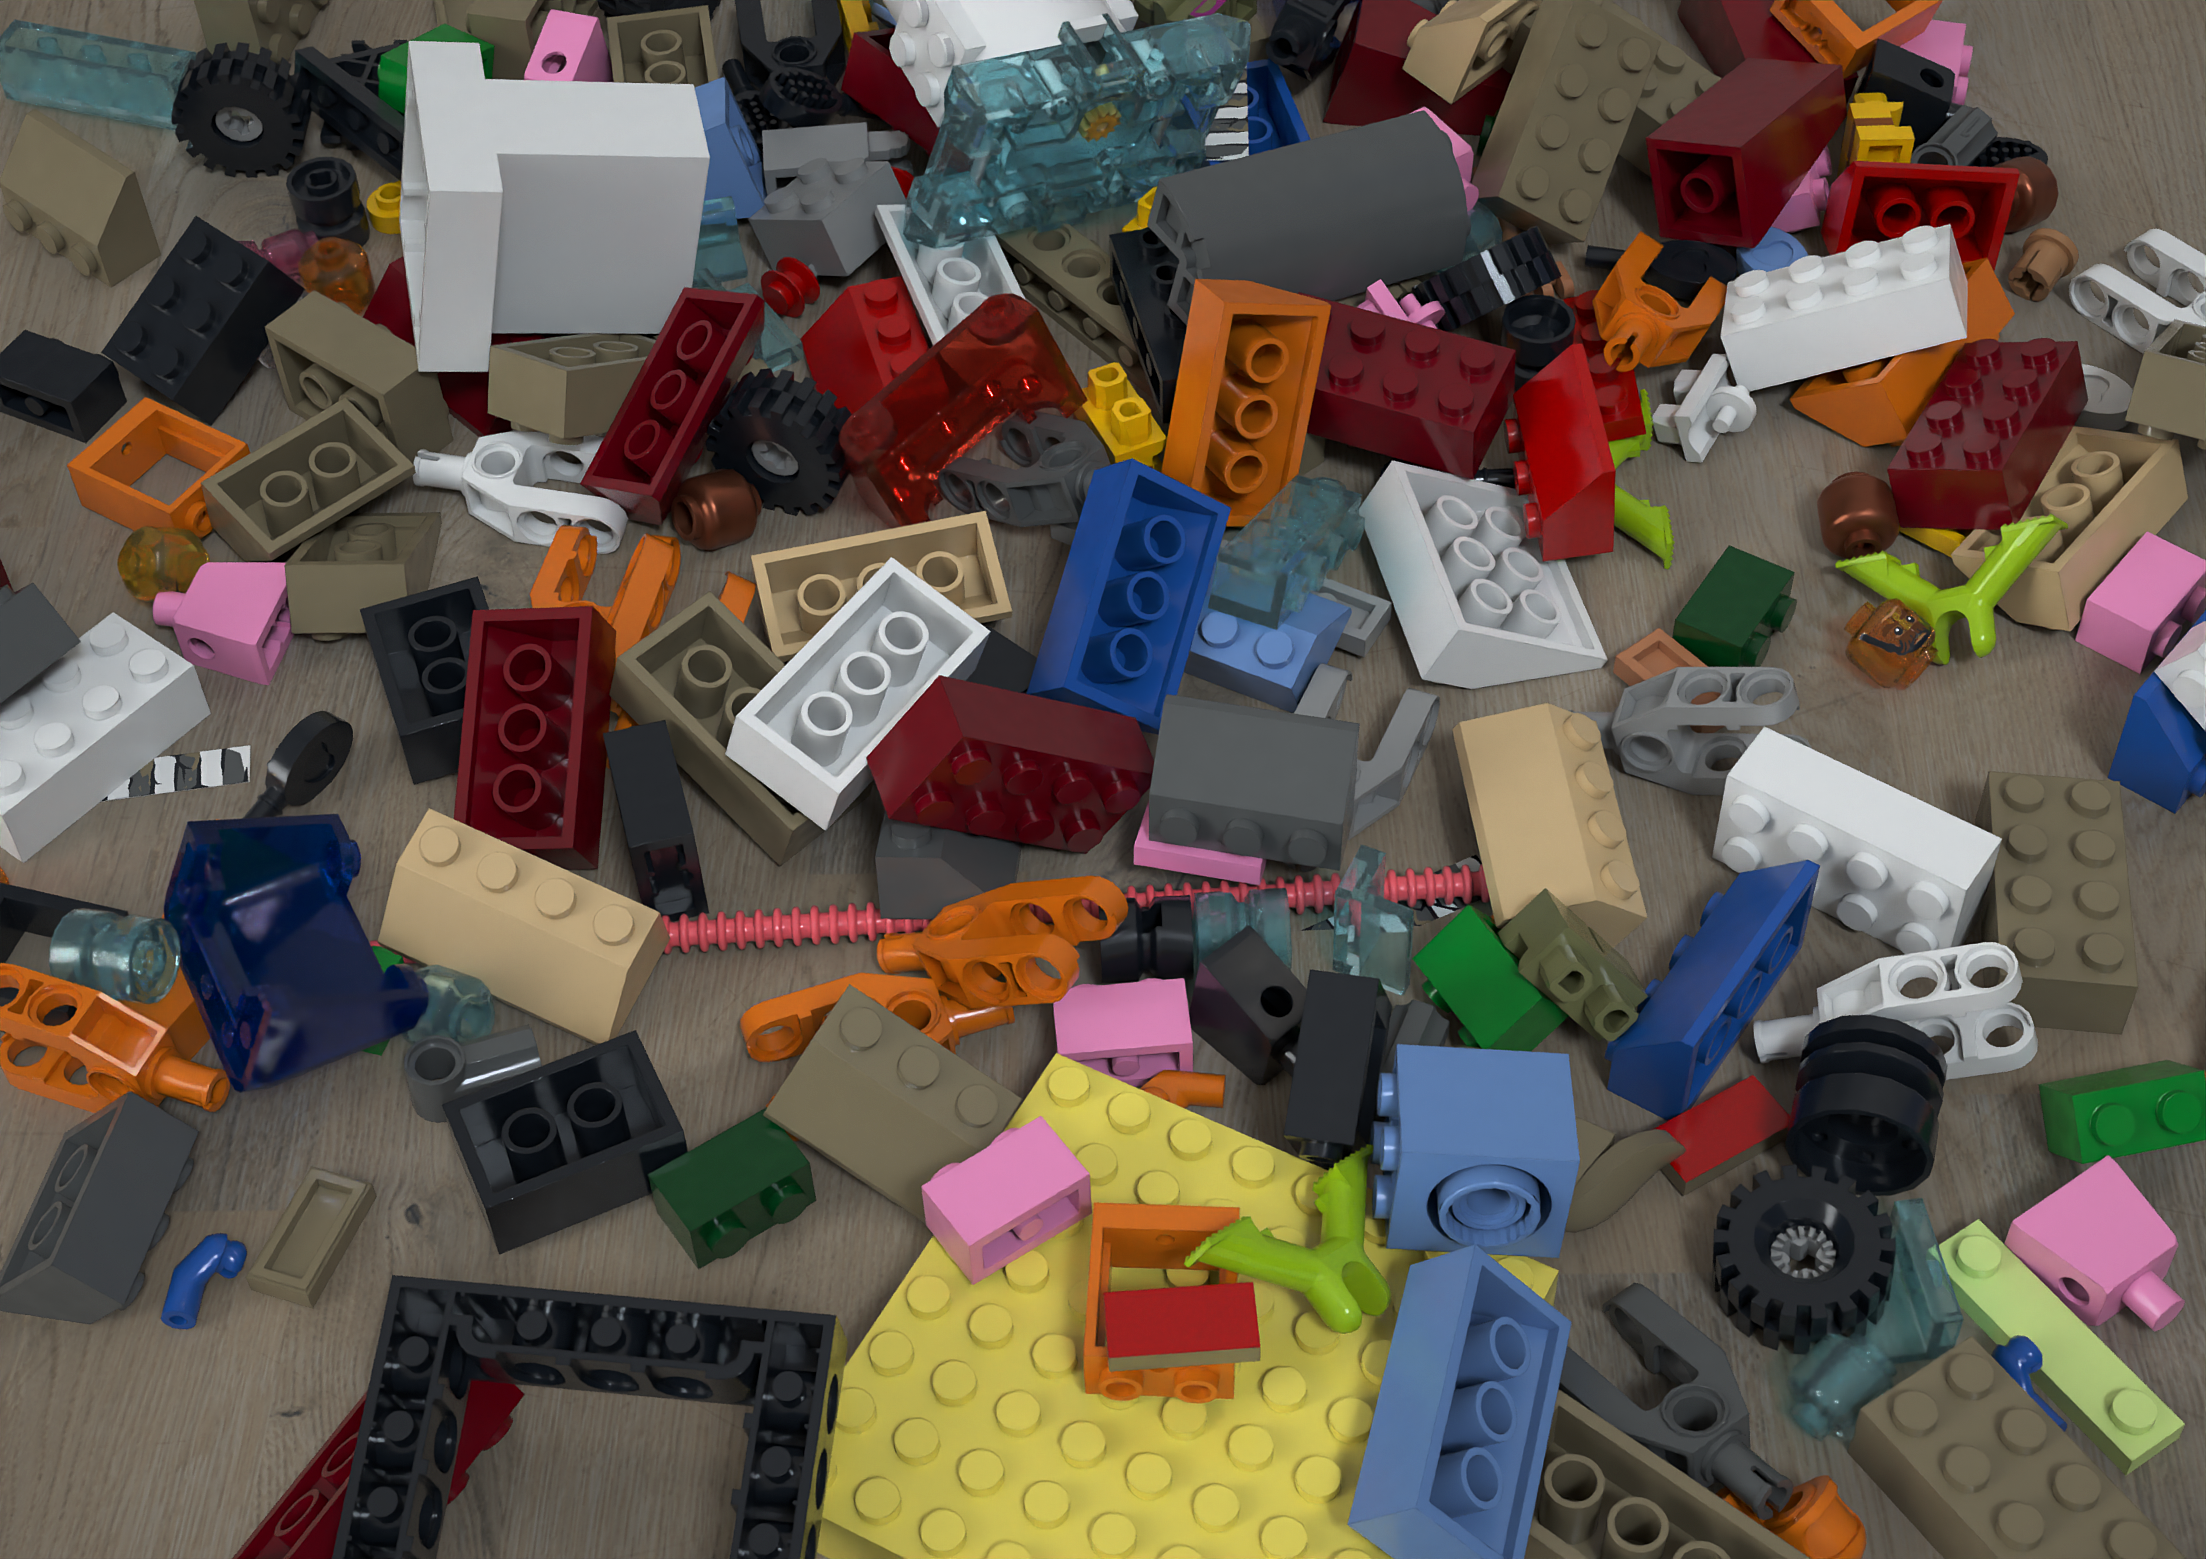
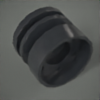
[1785,1015,1948,1196]

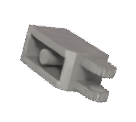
[762,122,913,196]

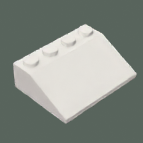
[1358,461,1608,689]

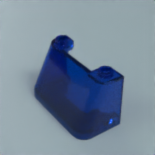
[164,814,429,1093]

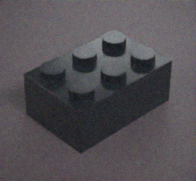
[101,216,305,426]
[360,576,489,785]
[442,1030,688,1255]

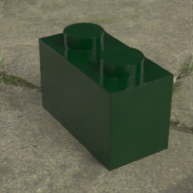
[1672,545,1797,667]
[648,1107,816,1270]

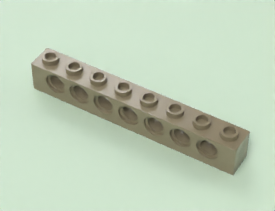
[990,199,1325,478]

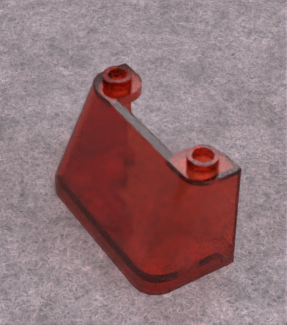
[839,293,1088,529]

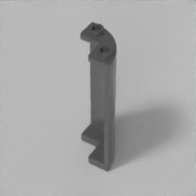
[1147,110,1471,326]

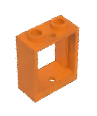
[1769,0,1943,80]
[67,397,250,555]
[1083,1202,1240,1403]

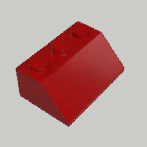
[1821,161,2020,271]
[800,275,946,451]
[1504,343,1616,561]

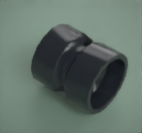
[286,157,370,259]
[1500,294,1576,393]
[1099,895,1194,983]

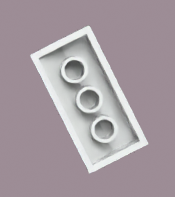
[875,203,1045,394]

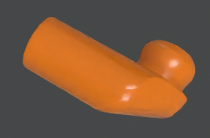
[1140,1070,1226,1109]

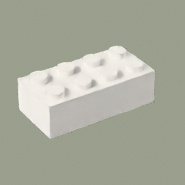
[1721,224,1968,392]
[725,557,991,831]
[0,612,211,863]
[1712,726,2002,954]

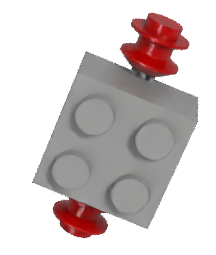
[748,158,922,317]

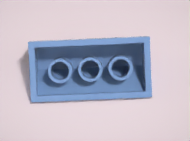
[1184,559,1352,713]
[1348,1245,1572,1559]

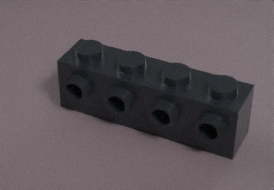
[1109,227,1187,424]

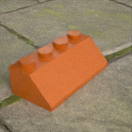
[1790,258,2015,447]
[1161,279,1331,527]

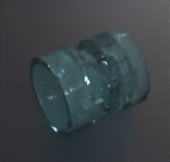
[1194,888,1292,971]
[49,908,181,1004]

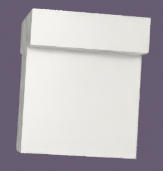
[399,41,710,372]

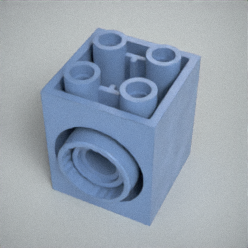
[1370,1044,1580,1258]

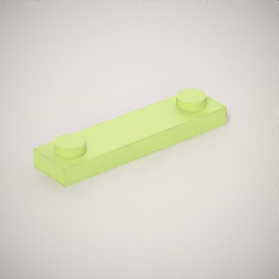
[1922,1219,2185,1475]

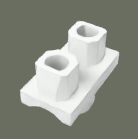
[1652,354,1757,463]

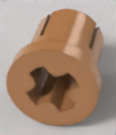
[2008,228,2079,301]

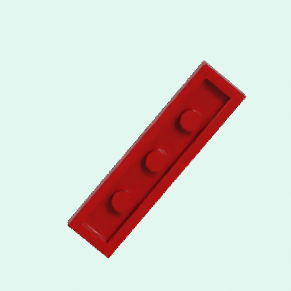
[1563,290,1646,442]

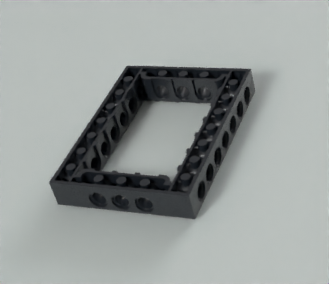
[332,1275,848,1559]

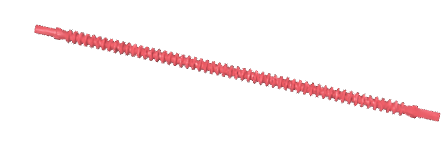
[369,864,1490,964]

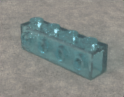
[0,19,197,130]
[1208,475,1365,630]

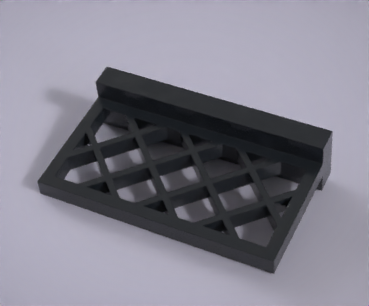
[294,43,405,181]

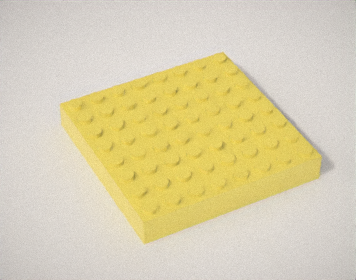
[817,1053,1559,1559]

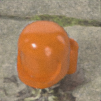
[1715,1475,1867,1559]

